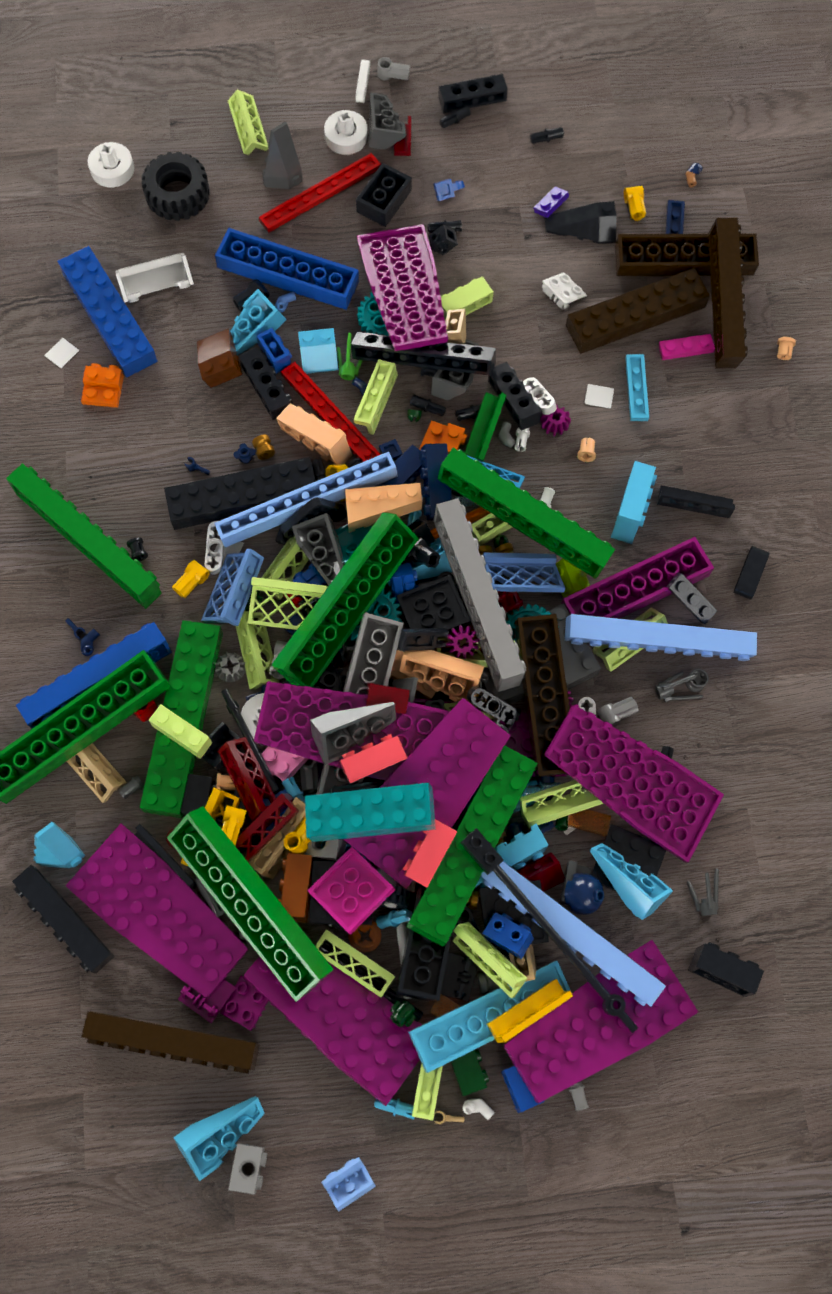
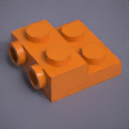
[81,363,124,408]
[419,420,467,454]

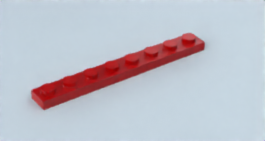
[259,153,381,233]
[281,361,381,462]

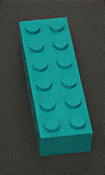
[305,783,436,842]

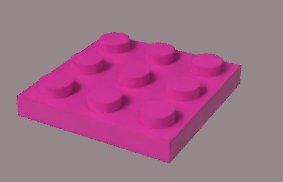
[307,847,395,935]

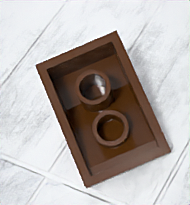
[197,328,243,388]

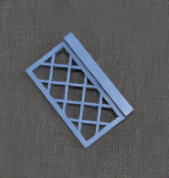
[201,549,264,626]
[483,552,565,592]

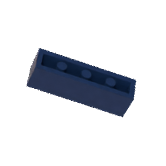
[419,443,452,521]
[374,444,422,487]

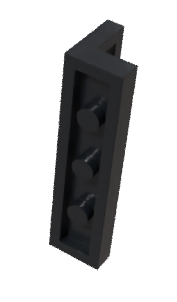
[657,485,735,519]
[134,824,197,890]

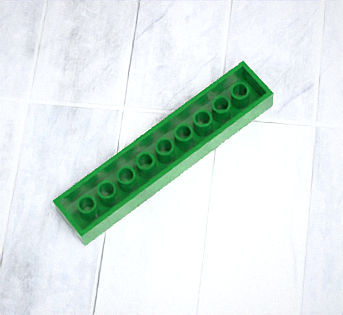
[437,447,615,579]
[6,463,162,609]
[271,512,419,687]
[140,620,223,819]
[0,650,171,804]
[406,745,538,947]
[167,806,334,1002]

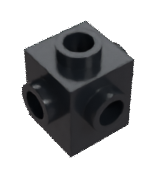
[429,224,458,255]

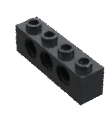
[438,74,508,113]
[239,347,293,420]
[488,362,542,431]

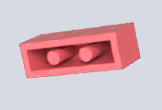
[340,734,407,784]
[403,819,457,887]

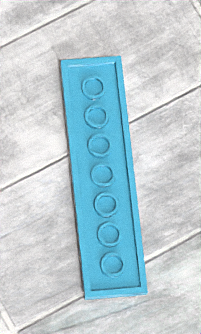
[409,961,572,1073]

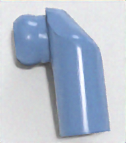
[275,292,296,312]

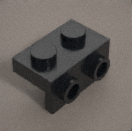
[202,722,242,771]

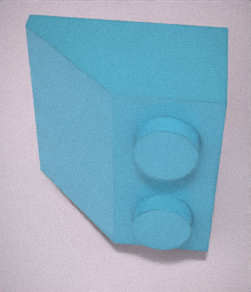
[298,328,338,374]

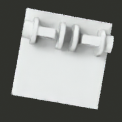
[542,272,587,311]

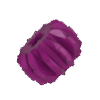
[541,405,571,436]
[446,625,480,659]

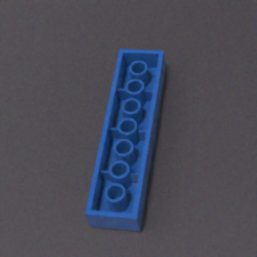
[215,228,359,310]
[58,246,158,378]
[16,622,172,729]

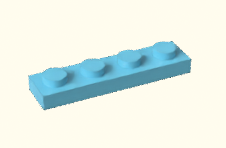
[625,354,649,421]

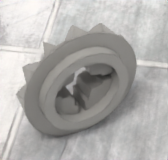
[215,652,246,682]

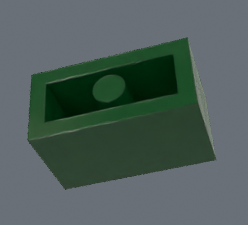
[451,1048,489,1097]

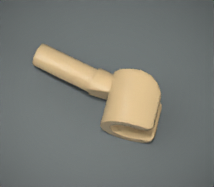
[434,1111,464,1124]

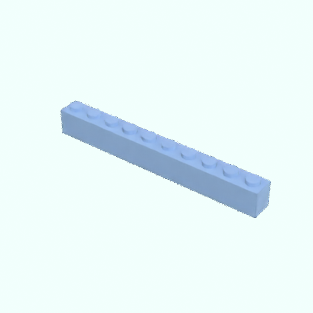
[214,452,398,548]
[565,614,757,661]
[481,861,666,1006]

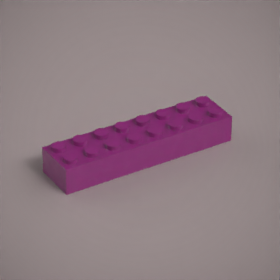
[561,537,714,619]

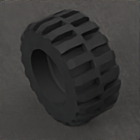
[141,152,210,221]

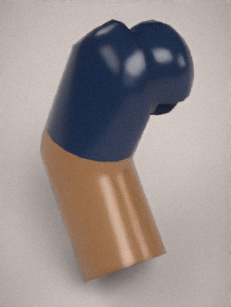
[686,163,702,187]

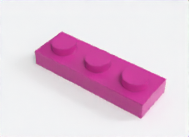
[658,334,715,360]

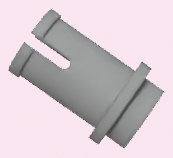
[568,1081,589,1111]

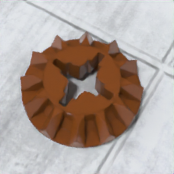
[349,921,381,953]

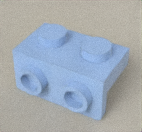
[322,1157,376,1211]

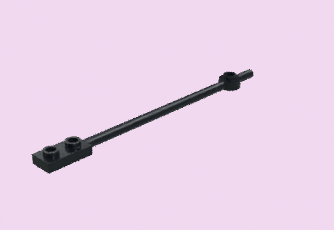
[460,828,638,1033]

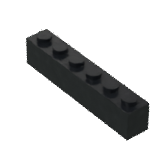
[12,865,115,974]

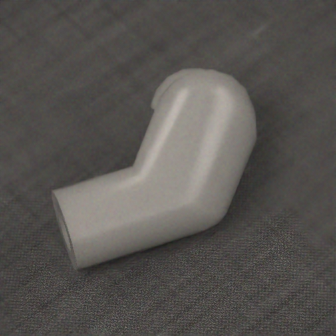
[498,422,515,448]

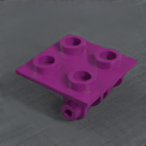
[220,976,269,1031]
[178,979,236,1023]

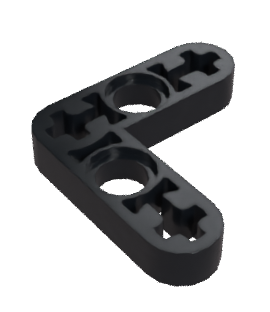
[280,497,347,538]
[467,686,517,733]

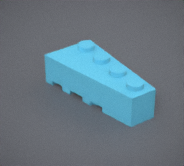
[611,461,657,544]
[474,823,548,889]

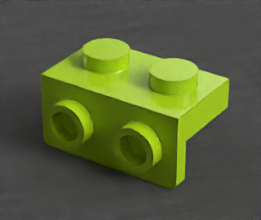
[556,558,590,598]

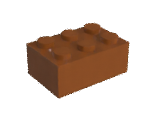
[278,853,314,923]

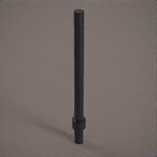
[221,689,280,794]

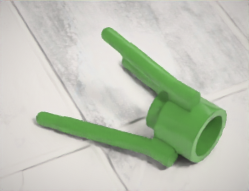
[337,332,363,380]

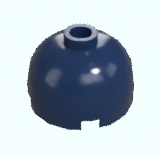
[565,873,604,915]

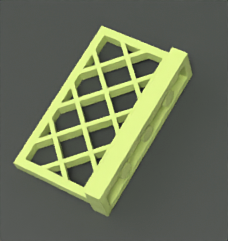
[247,577,328,630]

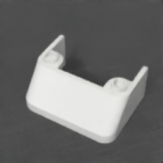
[116,253,194,303]

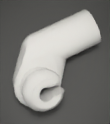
[463,1098,495,1120]

